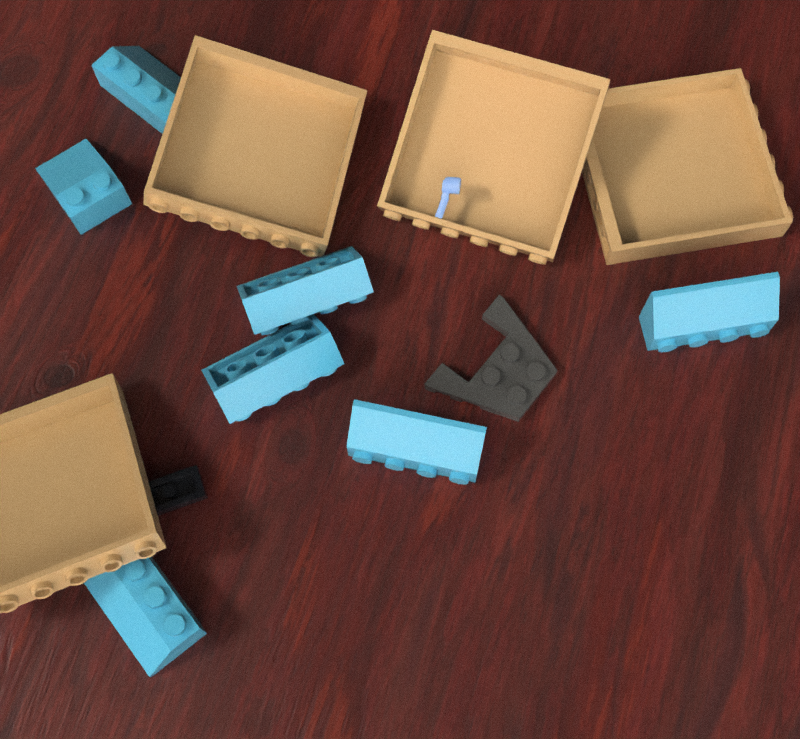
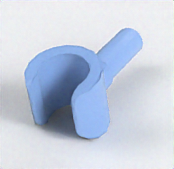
[435,177,461,219]

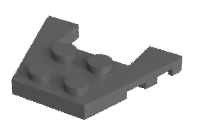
[424,295,558,422]

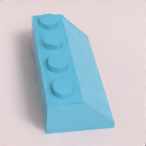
[91,46,181,134]
[237,246,374,335]
[639,272,780,352]
[201,314,345,424]
[347,399,487,485]
[84,557,207,677]

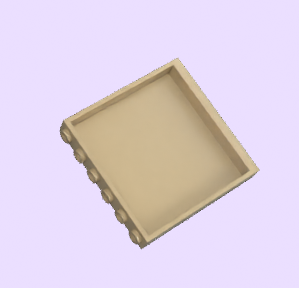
[377,30,611,265]
[143,35,367,257]
[582,68,793,265]
[0,373,167,613]

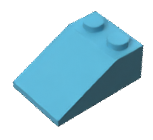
[35,139,132,235]

